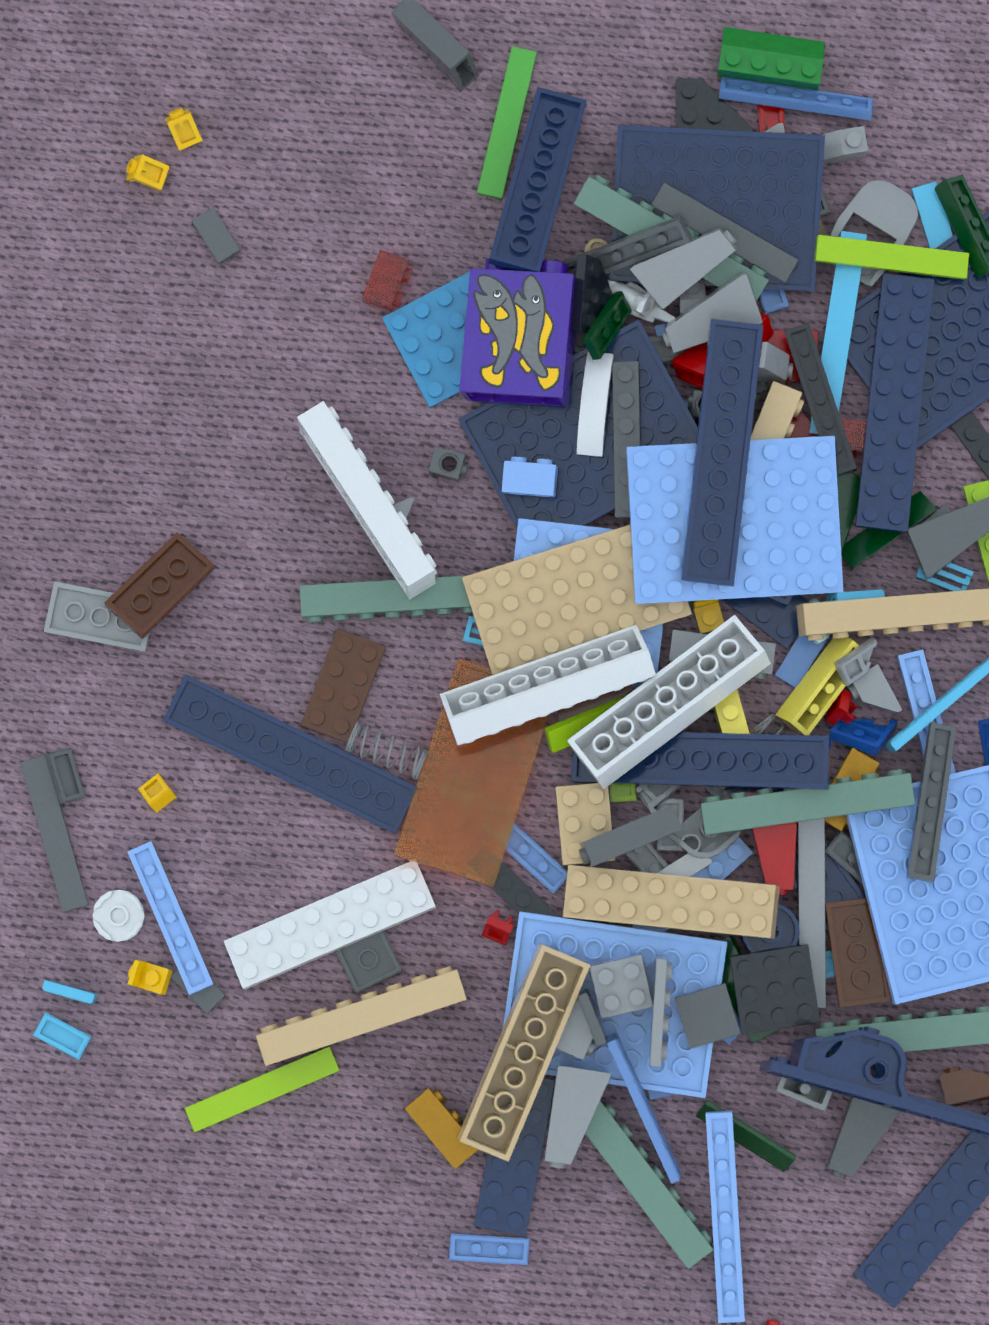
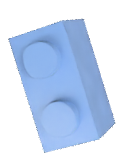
[502,457,558,498]

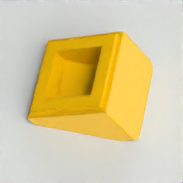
[138,773,177,813]

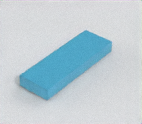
[911,182,953,249]

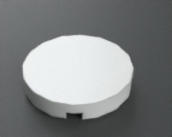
[93,890,145,942]

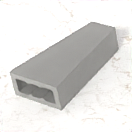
[630,228,737,309]
[662,271,763,353]
[544,1065,610,1169]

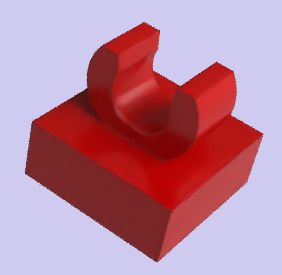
[825,689,857,725]
[481,910,514,945]

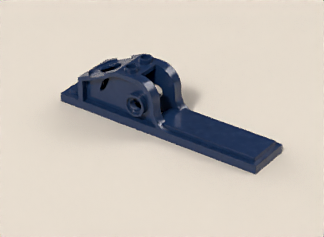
[759,1026,989,1136]

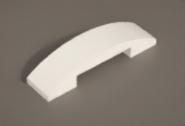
[577,351,614,457]

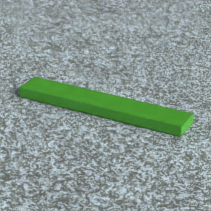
[477,46,537,200]

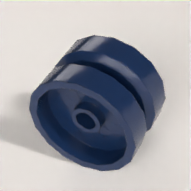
[741,904,800,952]

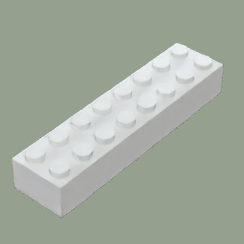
[297,401,437,600]
[567,615,771,789]
[440,625,656,745]

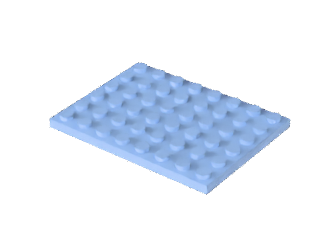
[626,436,843,604]
[846,765,989,1005]
[503,911,727,1098]

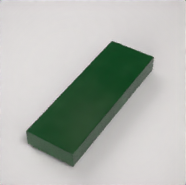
[583,291,632,360]

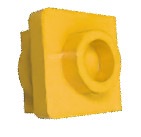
[165,108,203,151]
[126,154,170,191]
[692,599,724,634]
[128,960,173,995]

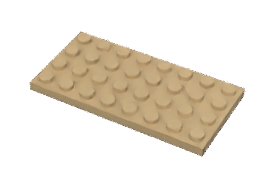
[462,525,692,675]

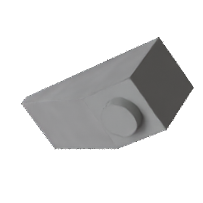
[822,126,868,164]
[757,341,793,385]

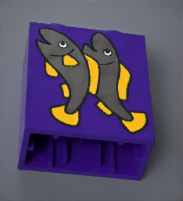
[459,258,576,407]

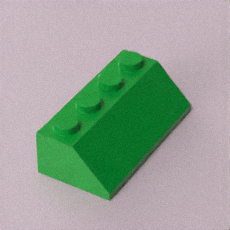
[717,27,825,90]

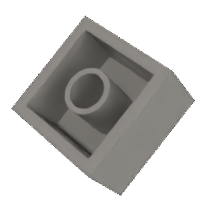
[590,953,653,1018]

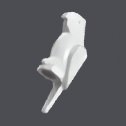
[607,279,675,323]

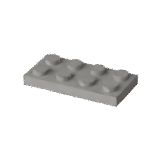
[44,581,150,653]
[650,955,672,1066]

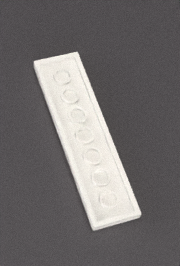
[224,859,436,990]

